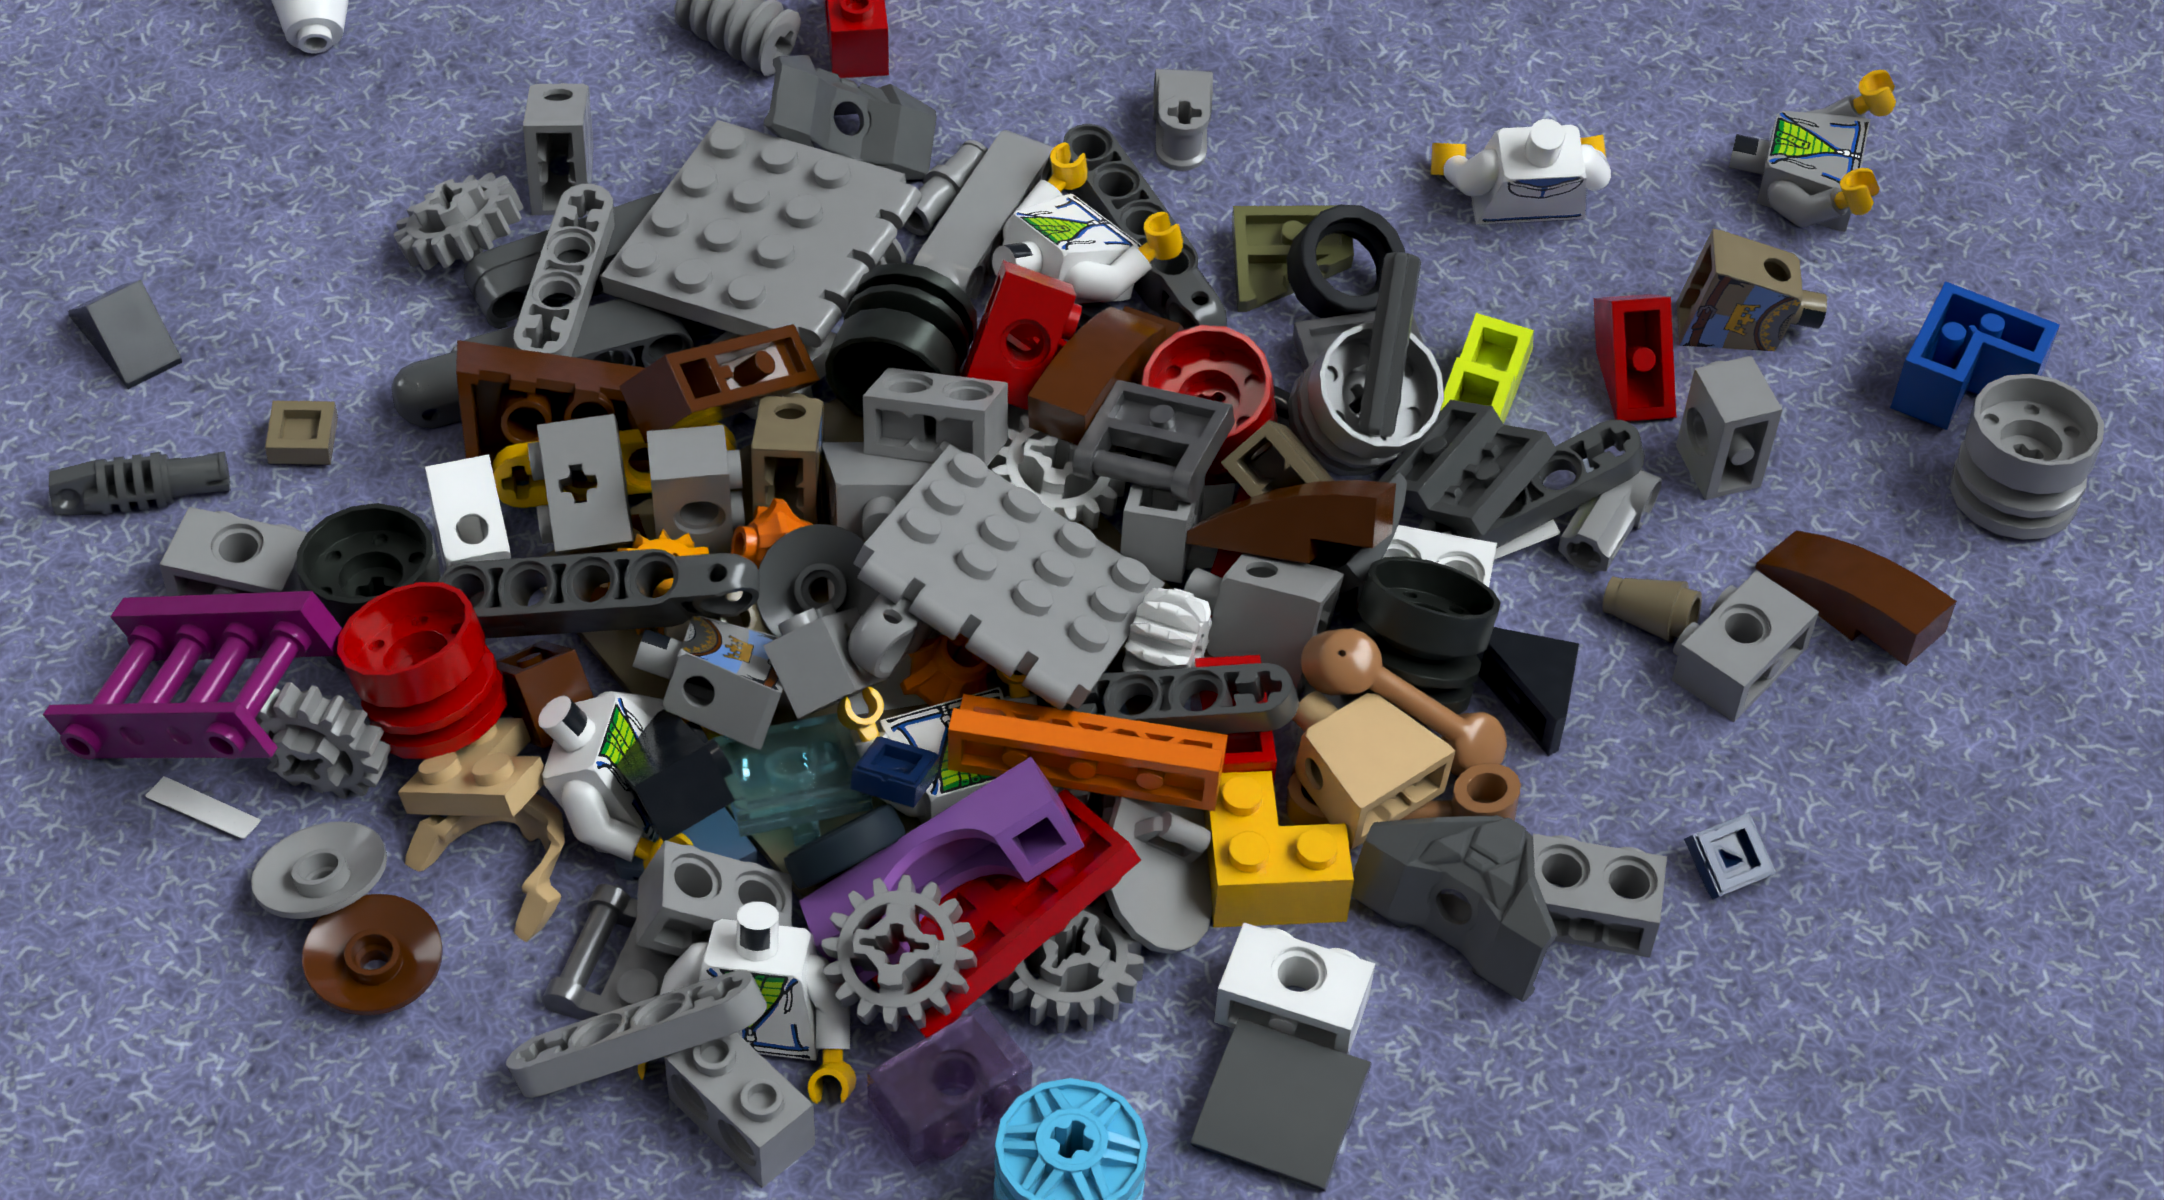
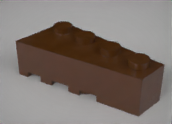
[456,340,650,481]

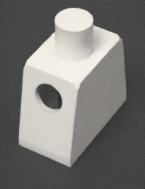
[425,454,511,608]

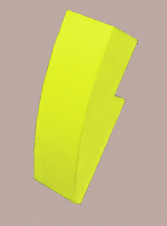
[1440,313,1534,424]

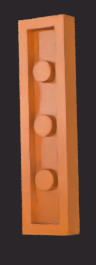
[948,694,1228,812]

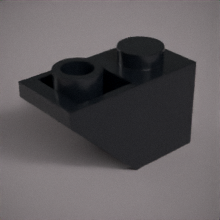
[617,709,735,842]

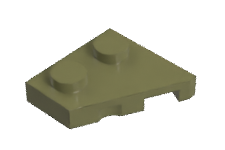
[1232,205,1354,312]

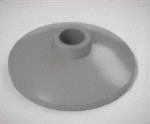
[251,821,387,919]

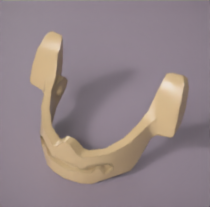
[405,794,565,942]

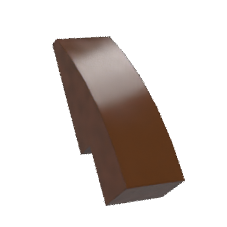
[1028,306,1166,446]
[1186,480,1396,563]
[1755,530,1957,666]

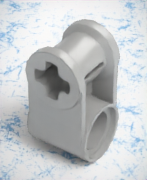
[1153,69,1213,171]

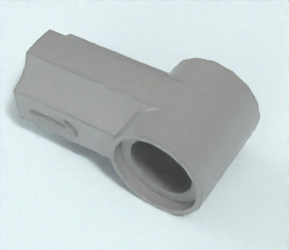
[1558,469,1662,573]

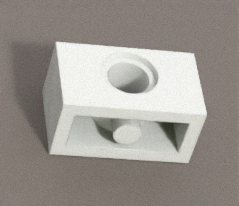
[1214,923,1375,1054]

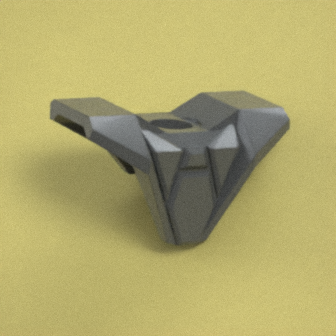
[763,55,937,180]
[1351,815,1557,1002]

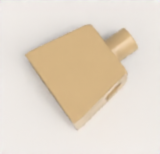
[1292,691,1455,850]

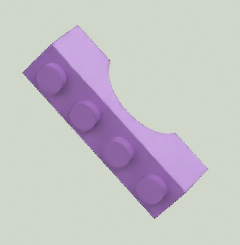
[799,757,1084,984]

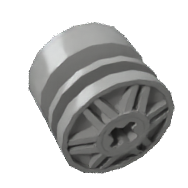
[1288,323,1444,476]
[1950,374,2104,540]

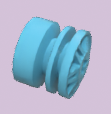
[993,1078,1148,1200]

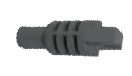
[49,451,231,515]

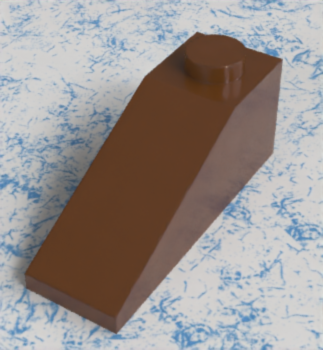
[619,324,820,444]

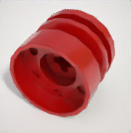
[1142,325,1279,486]
[337,582,507,759]

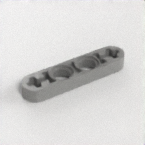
[513,184,615,357]
[506,970,767,1098]

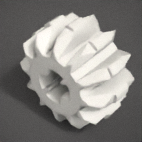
[1122,588,1212,672]

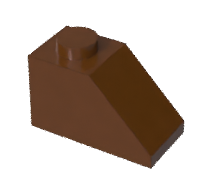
[496,641,594,749]

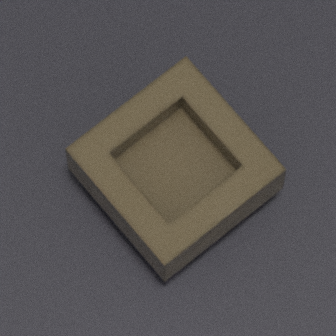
[265,400,338,465]

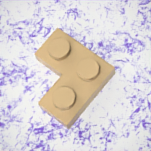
[398,718,544,818]

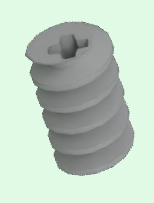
[674,0,801,76]

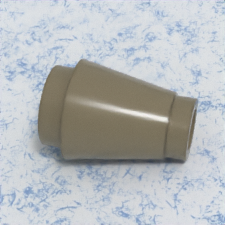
[1602,576,1702,643]

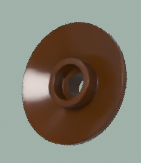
[302,894,443,1016]

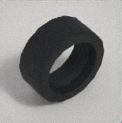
[1286,204,1405,318]

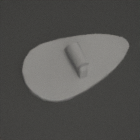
[1104,796,1212,954]

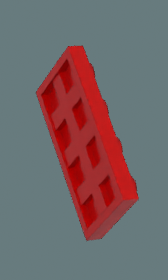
[870,789,1141,1041]

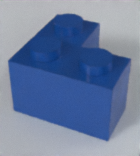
[1890,281,2060,430]

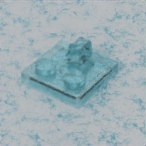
[713,713,873,846]

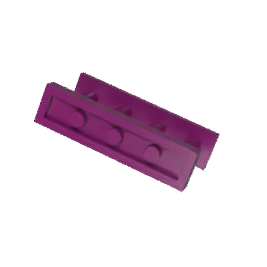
[43,591,342,760]

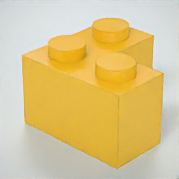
[1203,771,1354,928]

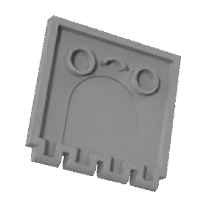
[600,120,922,348]
[853,444,1165,711]

